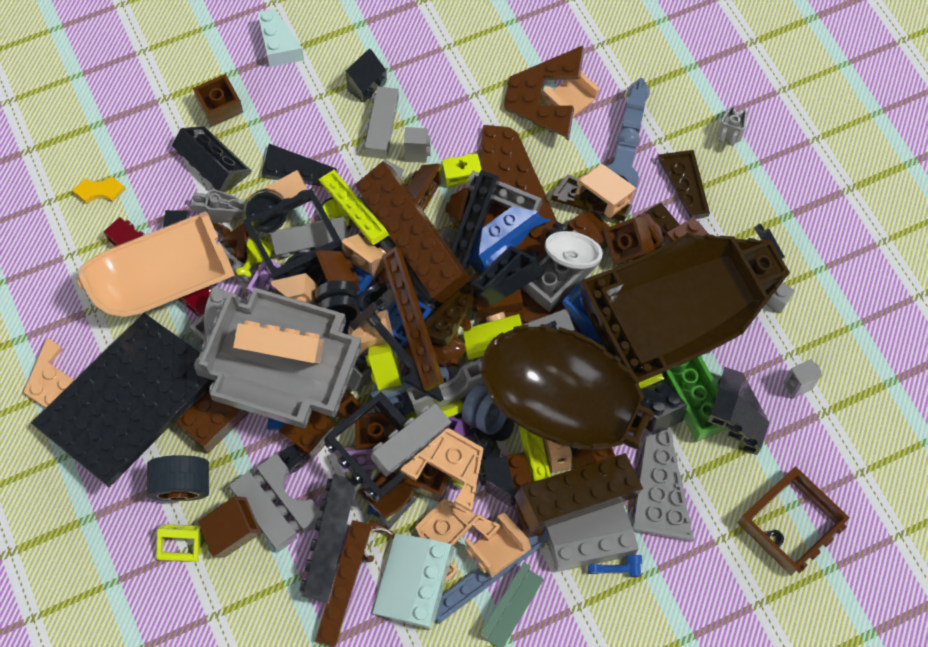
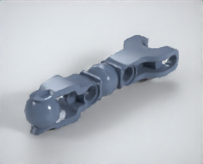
[607,78,650,198]

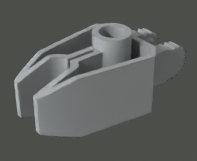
[717,105,747,146]
[190,189,244,222]

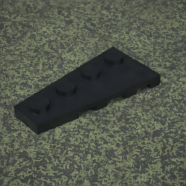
[261,143,337,186]

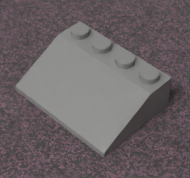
[546,502,639,572]

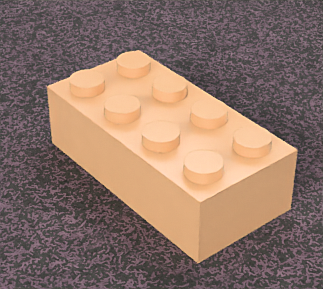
[233,320,325,363]

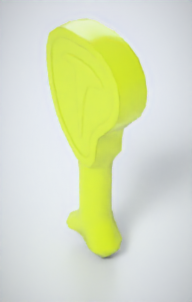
[235,239,273,278]

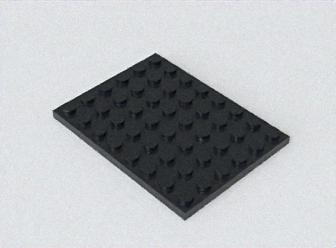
[31,313,214,488]

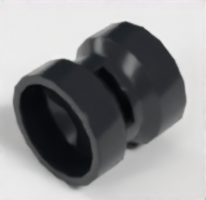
[279,445,306,473]

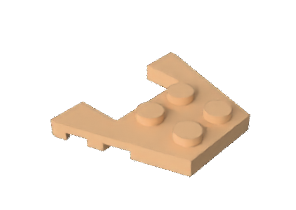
[24,338,74,408]
[400,428,483,512]
[415,498,501,585]

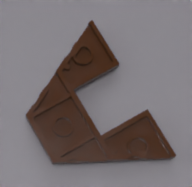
[504,46,585,140]

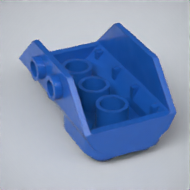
[470,207,551,273]

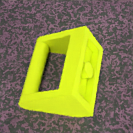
[157,524,202,562]

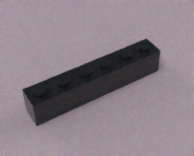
[299,474,357,603]

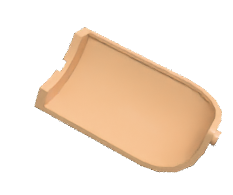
[76,211,235,317]

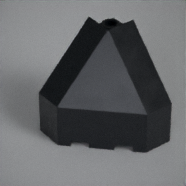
[707,366,770,455]

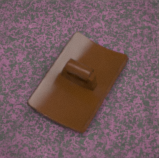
[358,471,414,518]

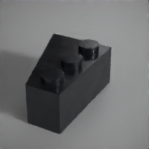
[471,246,544,306]

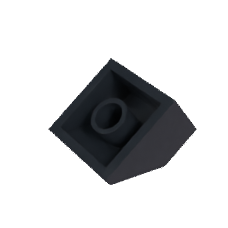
[345,48,387,103]
[479,456,515,507]

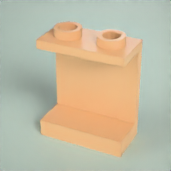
[542,71,599,117]
[576,164,636,218]
[465,512,531,578]

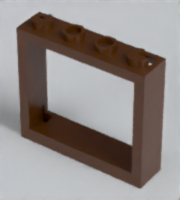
[737,466,850,576]

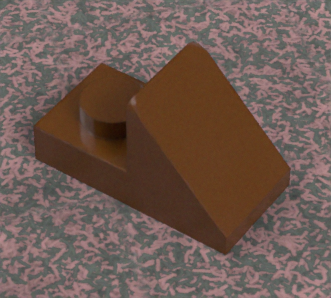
[223,223,248,264]

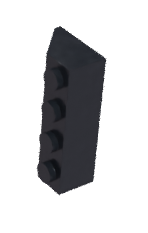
[172,126,252,191]

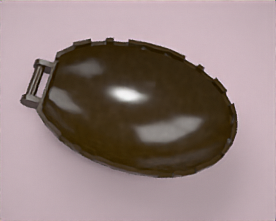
[481,324,654,450]

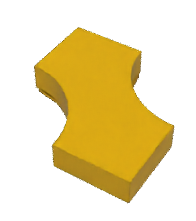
[72,176,126,204]

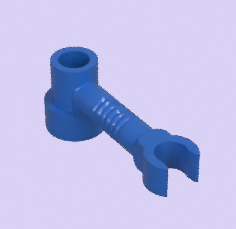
[588,555,643,578]

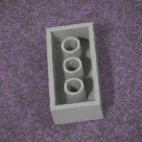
[521,230,601,313]

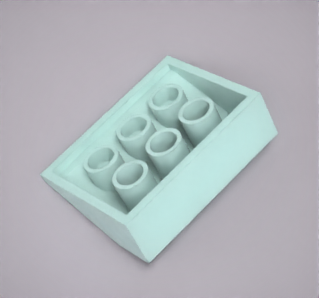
[372,533,454,630]

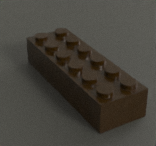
[514,453,644,533]

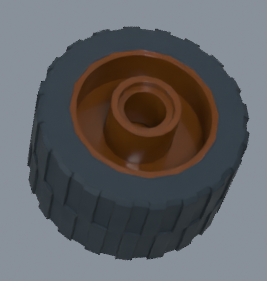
[147,455,209,502]

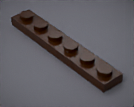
[315,520,373,647]

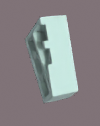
[257,9,304,67]

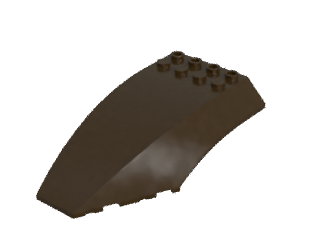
[579,232,790,382]

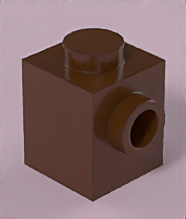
[336,391,362,419]

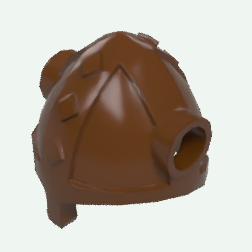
[432,333,466,367]

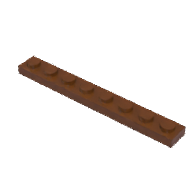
[382,247,444,391]

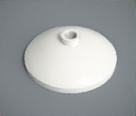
[545,231,603,270]

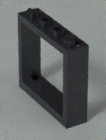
[243,188,343,281]
[324,391,428,503]

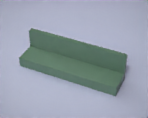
[480,562,543,647]

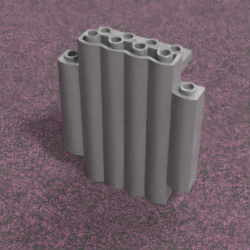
[194,287,362,429]

